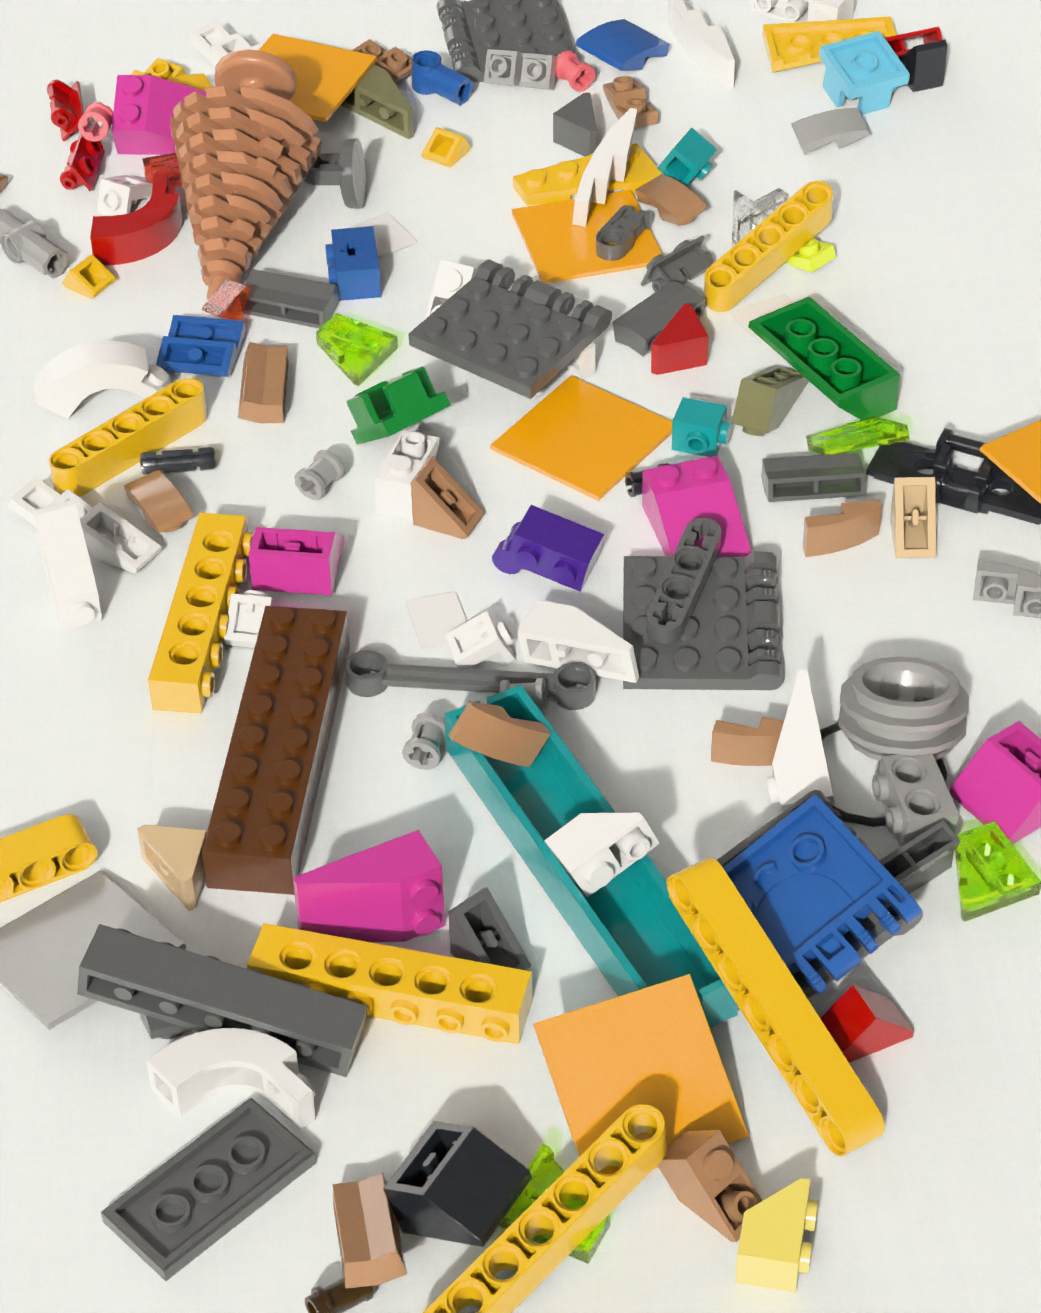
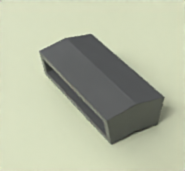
[238,269,339,329]
[612,280,706,357]
[761,452,866,502]
[879,820,961,894]

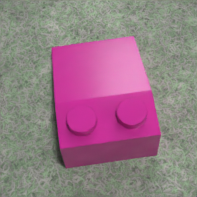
[111,75,206,155]
[642,455,752,557]
[293,830,445,943]

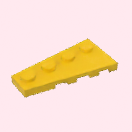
[762,16,897,72]
[513,143,663,206]

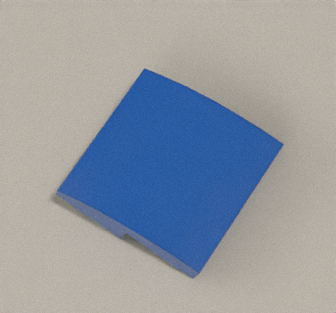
[575,19,670,71]
[156,315,246,377]

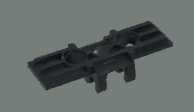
[866,428,1041,525]

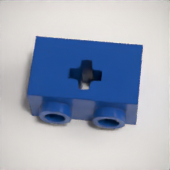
[325,226,381,301]

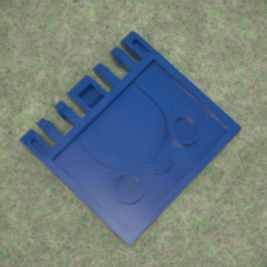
[723,794,923,995]

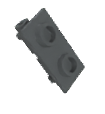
[641,235,714,292]

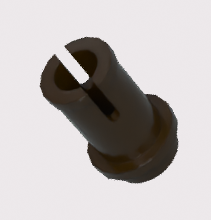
[305,1278,374,1313]

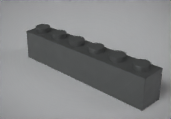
[77,924,368,1077]

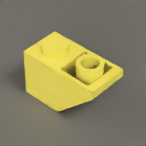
[735,1178,818,1292]

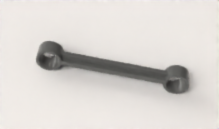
[346,650,596,710]

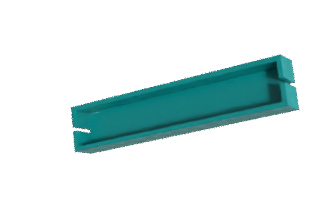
[444,685,738,1028]

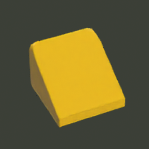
[421,127,471,168]
[62,254,117,299]

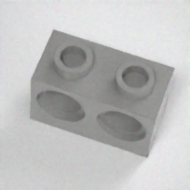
[872,754,959,847]

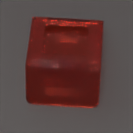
[202,279,250,321]

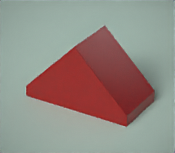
[651,303,708,375]
[820,985,914,1063]

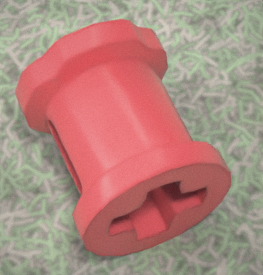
[555,50,595,92]
[78,102,113,142]

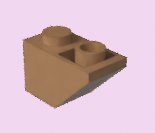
[657,1130,763,1242]

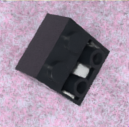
[383,1121,533,1247]

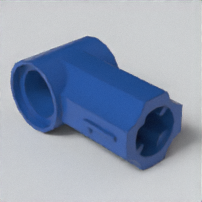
[412,50,473,106]

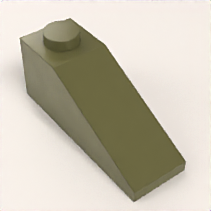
[341,64,414,139]
[731,365,809,436]

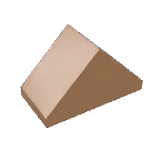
[411,456,484,539]

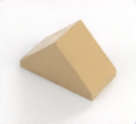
[890,477,936,558]
[137,824,207,911]

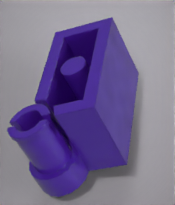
[492,505,605,592]

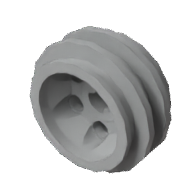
[838,657,969,761]

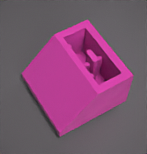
[248,527,345,595]
[949,721,1041,847]

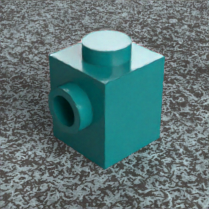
[657,127,717,186]
[672,397,732,457]

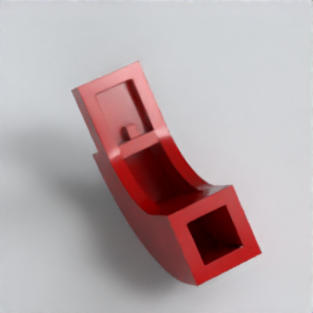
[90,173,183,266]

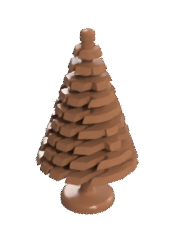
[170,49,322,306]

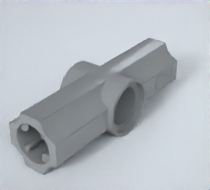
[0,208,69,279]

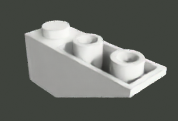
[751,0,854,23]

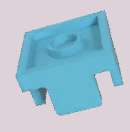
[819,31,910,115]

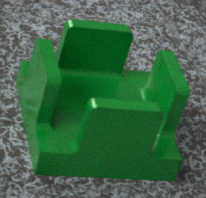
[346,366,451,445]

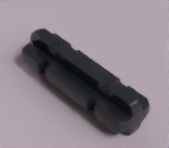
[140,447,216,475]

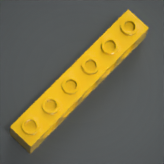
[148,513,254,714]
[247,923,532,1044]

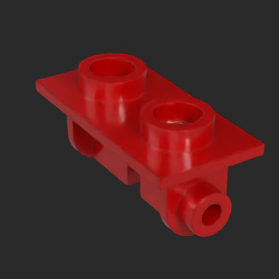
[47,79,84,141]
[60,133,105,191]

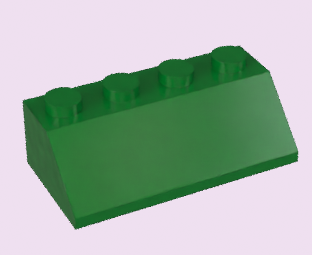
[748,297,900,423]

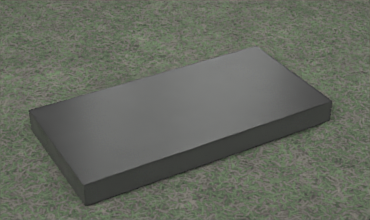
[101,1098,316,1281]

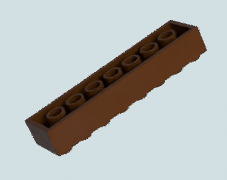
[202,606,350,895]

